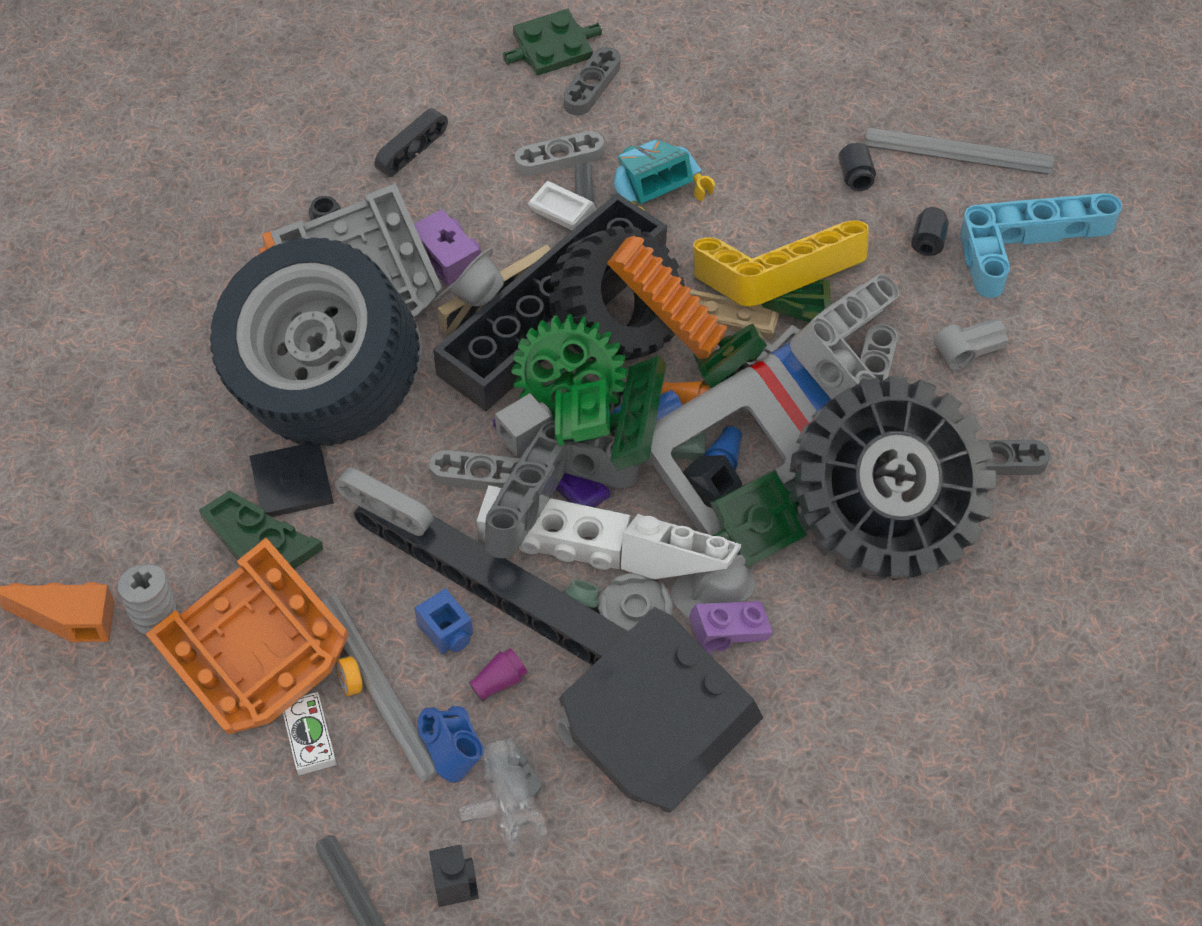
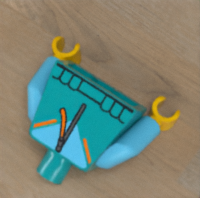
[614,140,715,211]

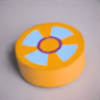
[336,656,363,697]

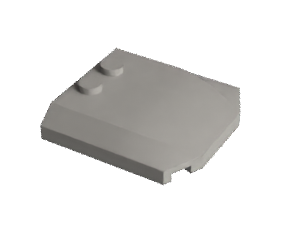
[270,183,442,320]

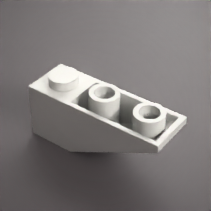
[621,514,741,579]

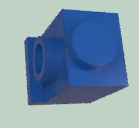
[414,588,473,654]

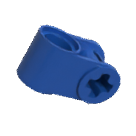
[418,706,484,783]

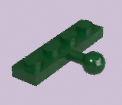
[609,355,666,471]

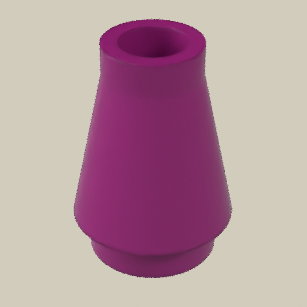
[469,648,528,701]

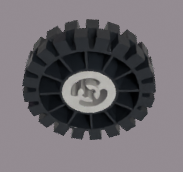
[789,376,996,581]

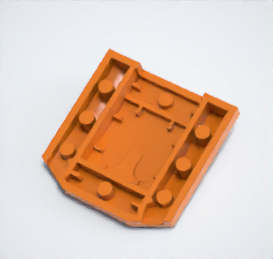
[146,538,349,735]

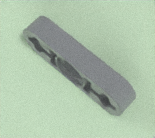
[515,131,604,176]
[429,450,520,490]
[335,467,434,536]

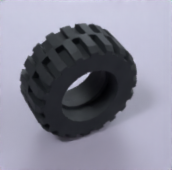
[549,226,685,361]

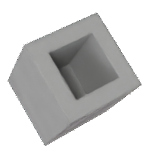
[495,393,553,457]

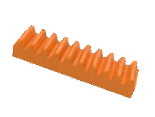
[607,236,727,359]

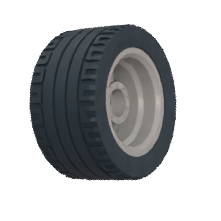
[210,237,420,446]

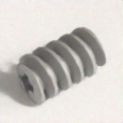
[118,564,179,634]

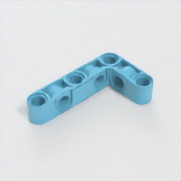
[960,193,1122,298]

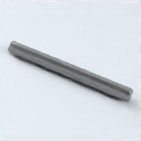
[865,127,1054,174]
[322,595,438,782]

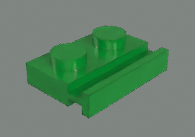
[555,379,610,446]

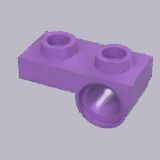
[689,601,773,654]

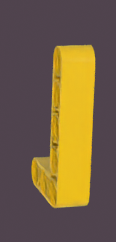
[693,220,869,306]

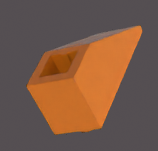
[0,582,115,642]

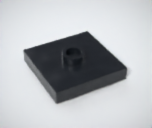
[249,442,334,517]

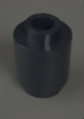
[838,143,876,191]
[911,207,949,256]

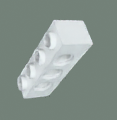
[476,485,630,570]

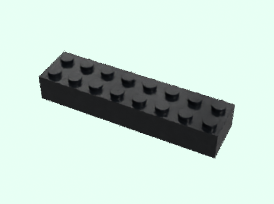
[433,193,667,411]

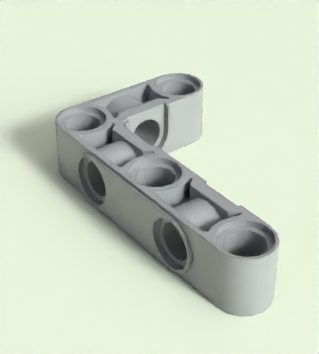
[790,274,899,399]

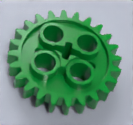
[512,314,627,421]

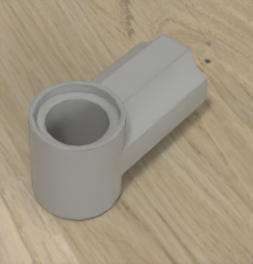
[934,319,1008,370]

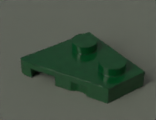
[762,280,831,322]
[693,323,767,388]

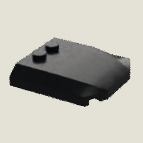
[559,607,763,813]

